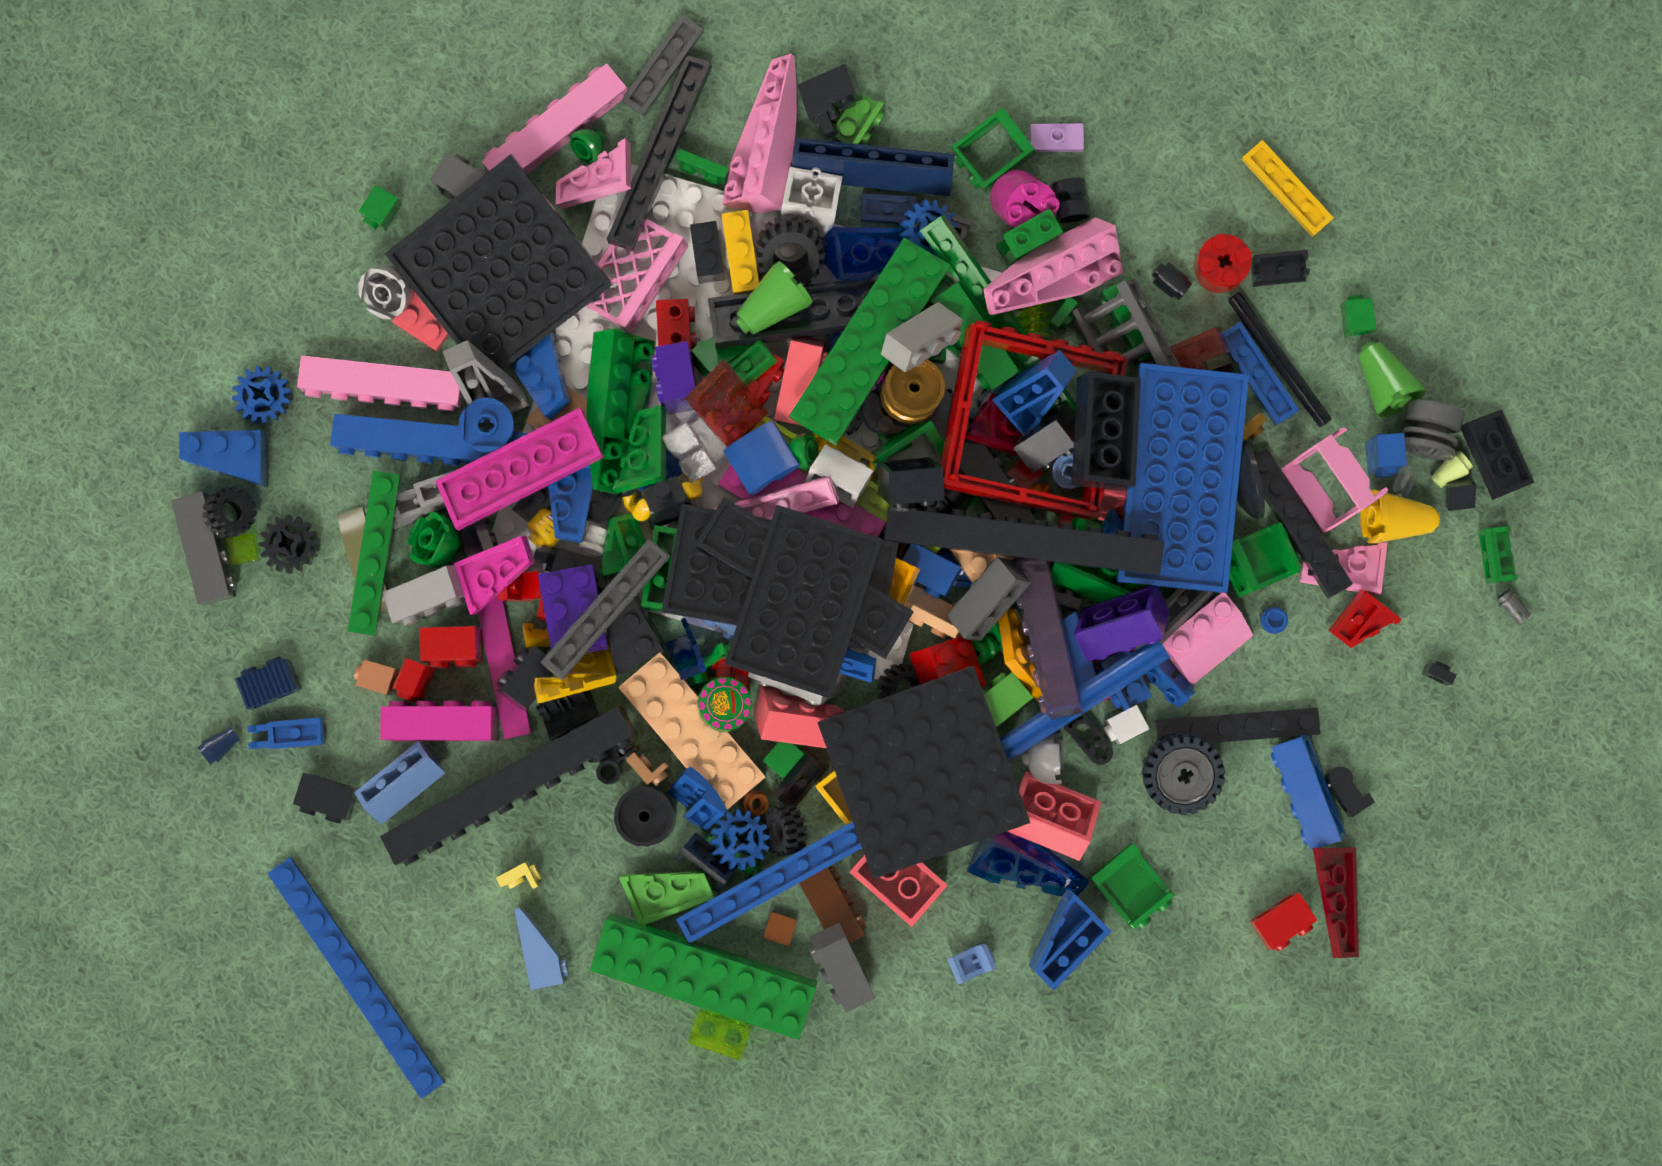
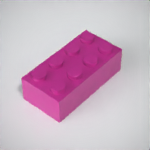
[380,701,498,741]

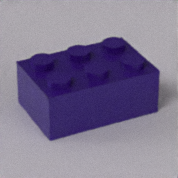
[651,342,701,415]
[538,564,609,653]
[1074,585,1170,661]

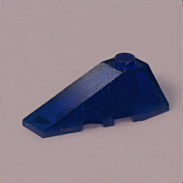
[823,227,929,280]
[967,831,1089,896]

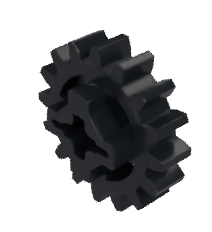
[259,515,320,574]

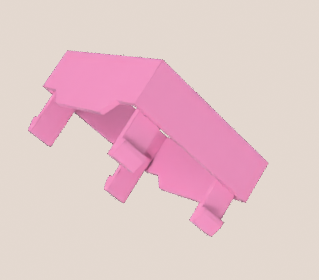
[1281,428,1388,534]

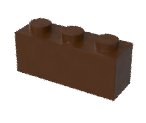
[799,865,867,944]

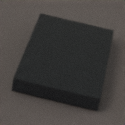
[1461,409,1534,500]

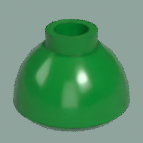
[569,128,605,164]
[788,432,818,471]

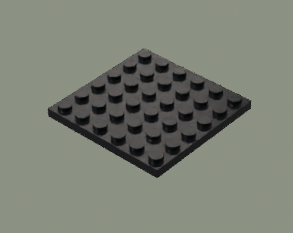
[385,154,613,370]
[817,666,1031,879]

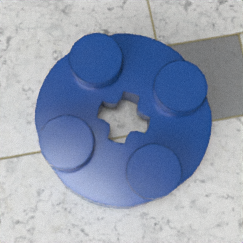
[459,398,515,453]

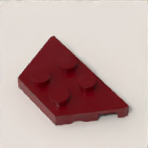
[965,393,1038,457]

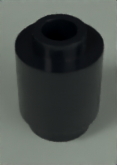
[1151,262,1192,301]

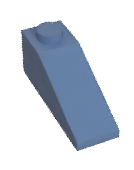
[514,907,569,990]

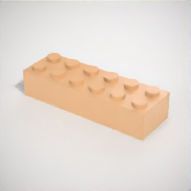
[618,653,766,810]

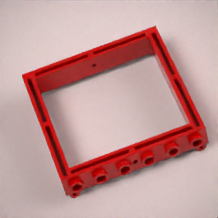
[940,321,1128,521]

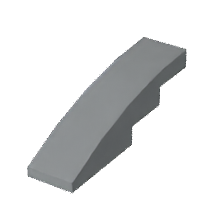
[365,470,455,530]

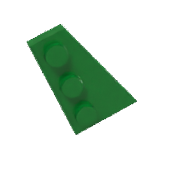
[612,405,666,493]

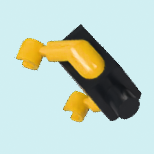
[622,467,704,530]

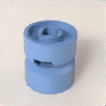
[1050,454,1078,490]

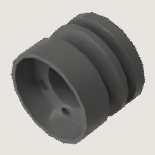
[1401,400,1465,460]

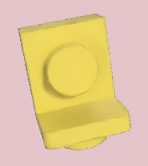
[496,861,542,889]

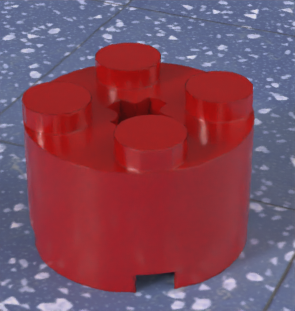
[1194,234,1252,293]

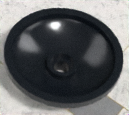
[1237,439,1265,519]

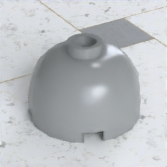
[358,263,414,319]
[1023,730,1064,785]

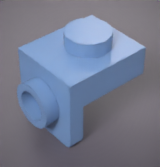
[947,943,996,984]

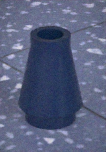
[197,727,240,765]

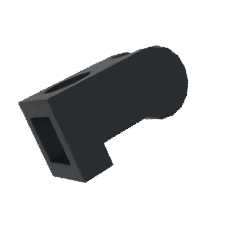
[1325,767,1375,817]

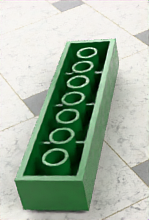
[589,912,818,1040]

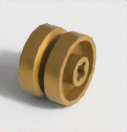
[880,359,945,424]

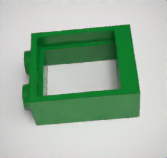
[951,107,1035,193]
[871,419,944,471]

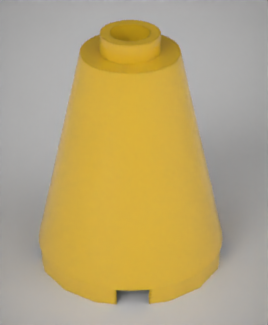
[1360,489,1440,544]

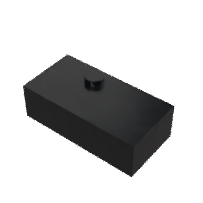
[1072,371,1141,491]

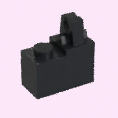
[797,63,863,138]

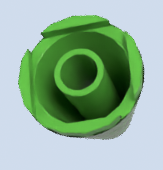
[736,261,812,334]
[1358,341,1426,418]

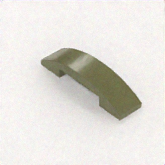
[337,506,389,613]

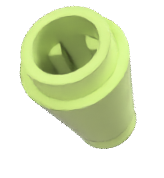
[1431,451,1473,488]

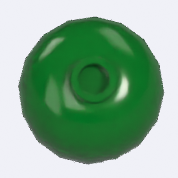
[408,512,461,568]

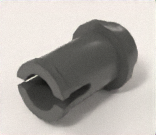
[1497,589,1531,625]

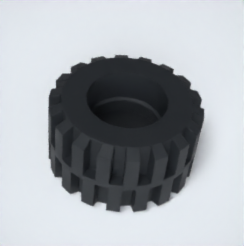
[757,214,825,285]

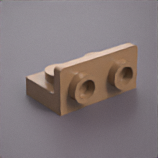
[626,753,669,787]

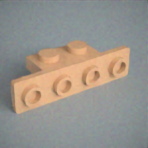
[904,586,962,639]

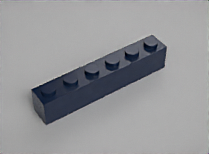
[792,138,954,196]

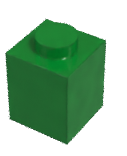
[358,184,402,231]
[1340,295,1376,337]
[763,742,804,779]

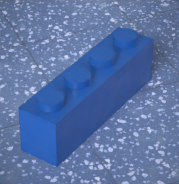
[1271,734,1347,850]

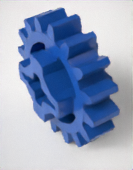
[900,200,959,257]
[232,366,293,425]
[709,810,770,870]

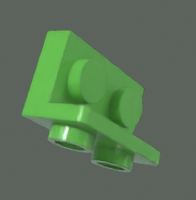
[831,93,886,145]

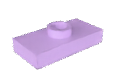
[1030,123,1084,152]

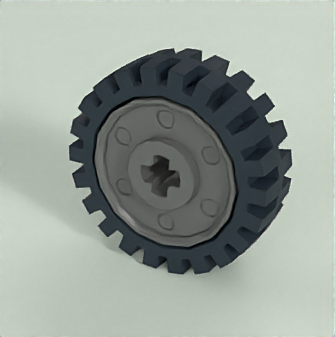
[1142,732,1225,815]

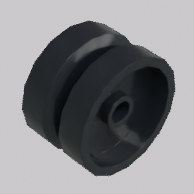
[614,786,676,847]

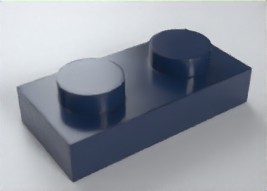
[861,193,916,224]

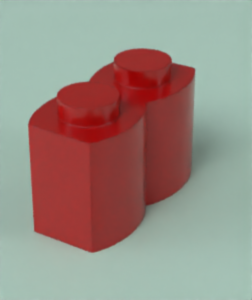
[393,658,436,702]

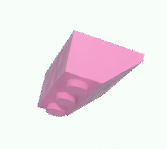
[1162,593,1254,685]

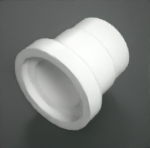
[578,525,607,557]

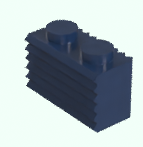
[235,656,302,710]

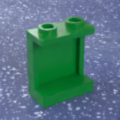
[995,209,1063,267]
[1229,522,1302,598]
[1089,843,1175,930]

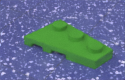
[619,871,716,925]

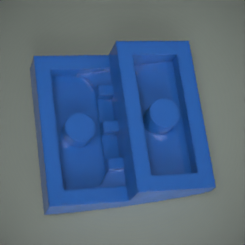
[723,421,800,496]
[666,766,727,832]

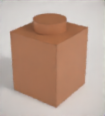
[354,660,399,696]

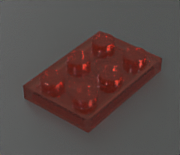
[685,360,768,448]

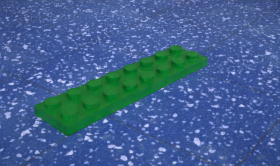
[789,238,951,446]

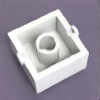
[780,167,842,237]

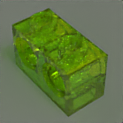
[688,1009,751,1061]

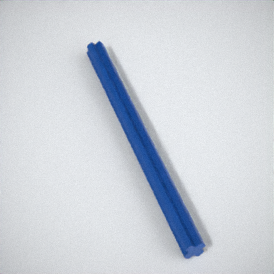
[1000,641,1170,762]

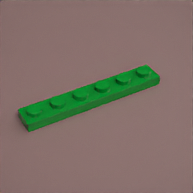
[348,471,401,636]

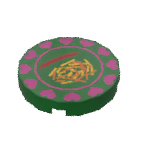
[697,677,752,732]

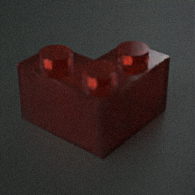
[1170,327,1231,371]

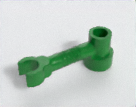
[686,643,731,689]

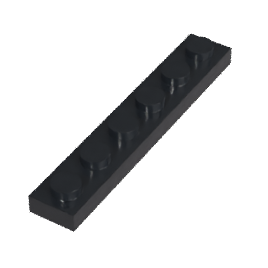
[1255,448,1353,599]
[1155,707,1321,743]

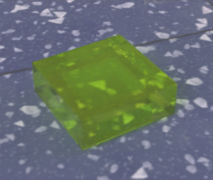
[226,533,259,565]

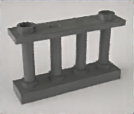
[1073,278,1180,367]

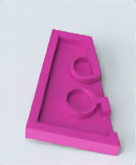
[454,536,535,615]

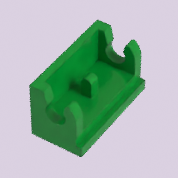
[1478,526,1518,584]

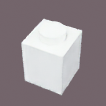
[1104,705,1149,745]

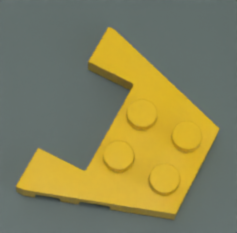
[522,623,616,703]

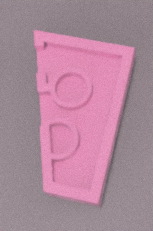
[556,138,631,209]
[1299,542,1388,596]

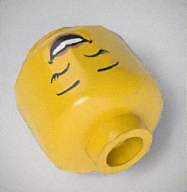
[527,508,560,548]

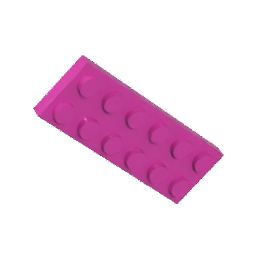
[435,408,604,530]

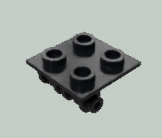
[536,690,600,741]

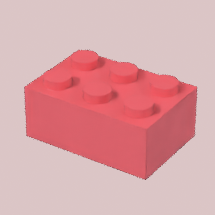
[1008,771,1102,861]
[849,855,948,927]

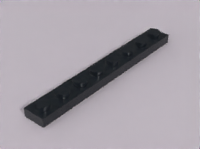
[607,55,712,251]

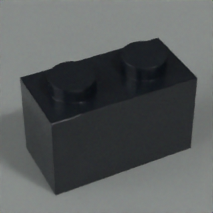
[690,221,725,284]
[293,773,359,824]

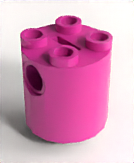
[990,170,1059,228]

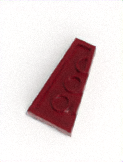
[1312,847,1359,958]

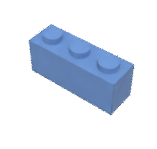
[354,741,446,824]

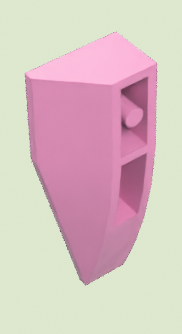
[722,54,797,214]
[983,217,1123,315]

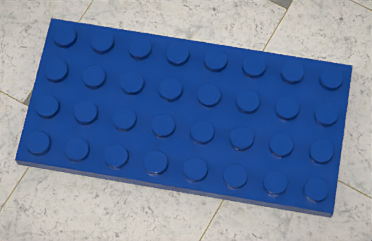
[1117,363,1249,593]

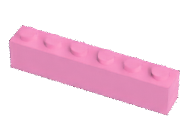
[482,64,628,174]
[297,356,463,412]

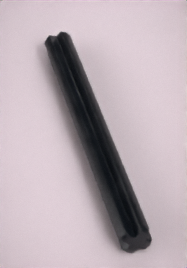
[1228,292,1331,427]

